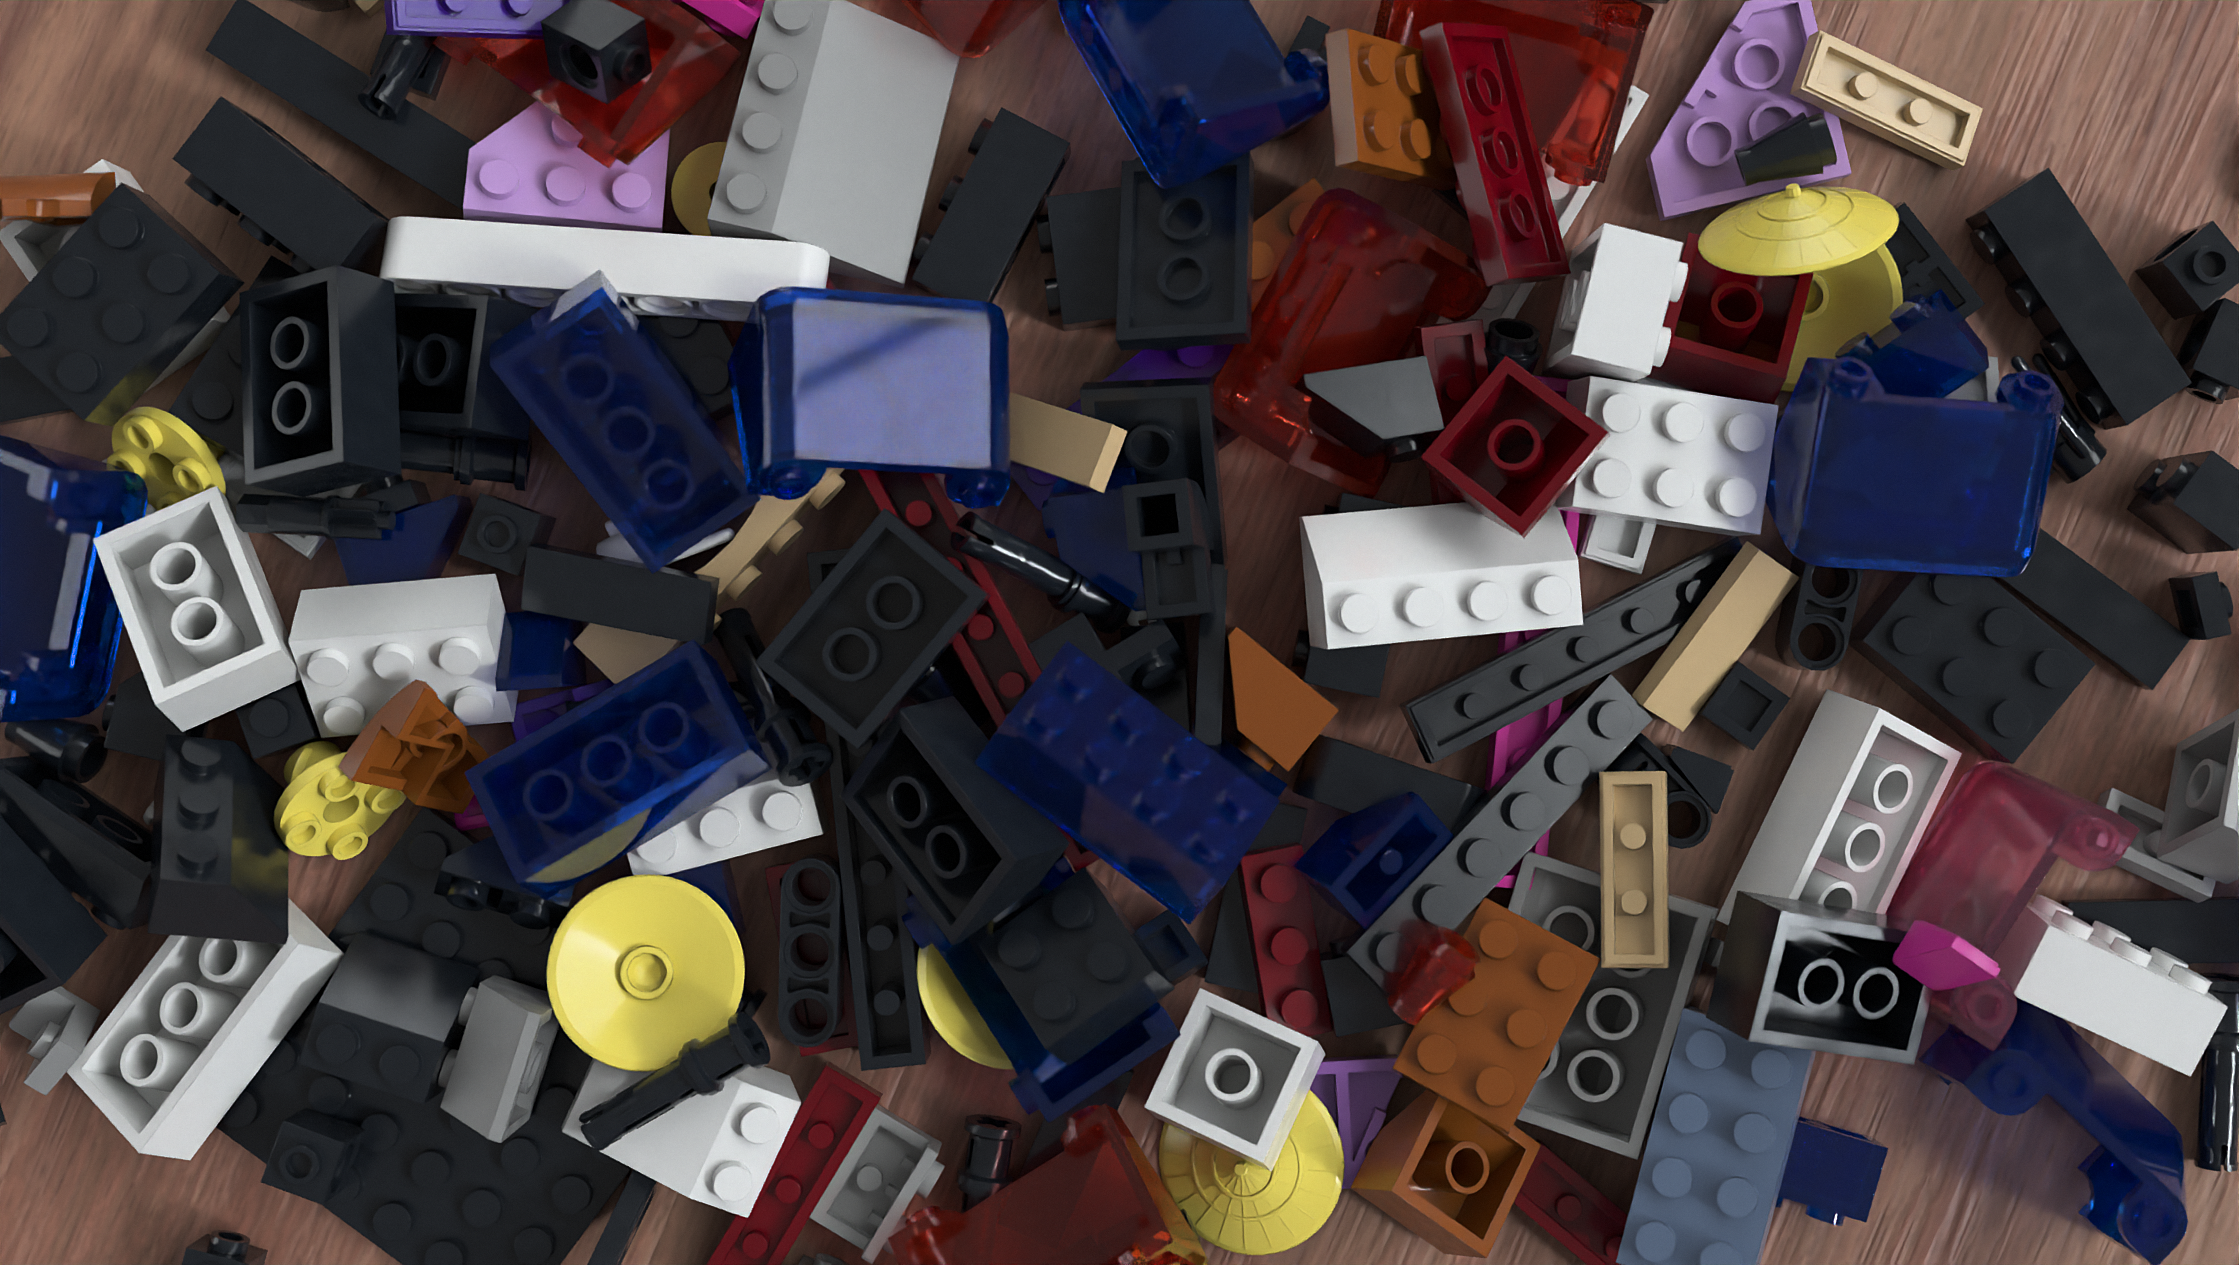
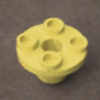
[107,407,226,511]
[274,741,406,860]

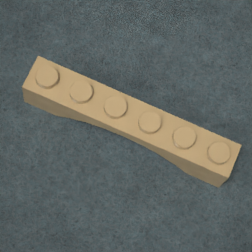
[573,358,895,696]

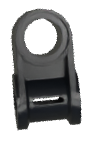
[1595,732,1712,849]

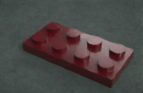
[1419,22,1571,286]

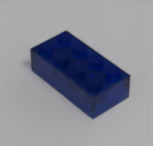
[489,269,761,574]
[464,639,773,900]
[975,641,1280,925]

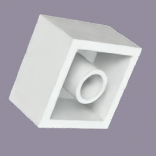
[1144,988,1325,1172]

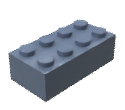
[1616,1006,1816,1265]

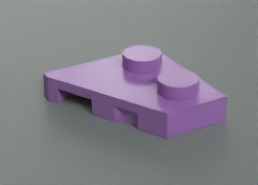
[1310,1054,1403,1189]

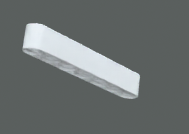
[379,216,830,325]

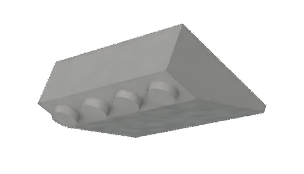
[707,0,961,288]
[1508,851,1719,1160]

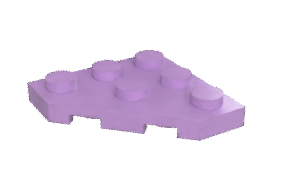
[1645,0,1852,221]
[463,52,676,233]

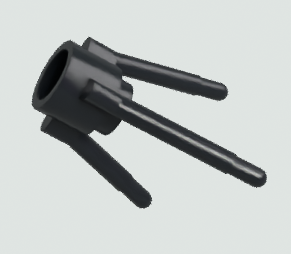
[1993,353,2107,484]

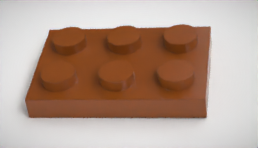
[1325,28,1458,191]
[1392,897,1601,1134]

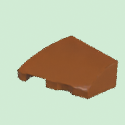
[0,172,116,228]
[338,679,493,814]

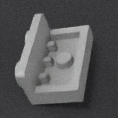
[809,1104,945,1264]

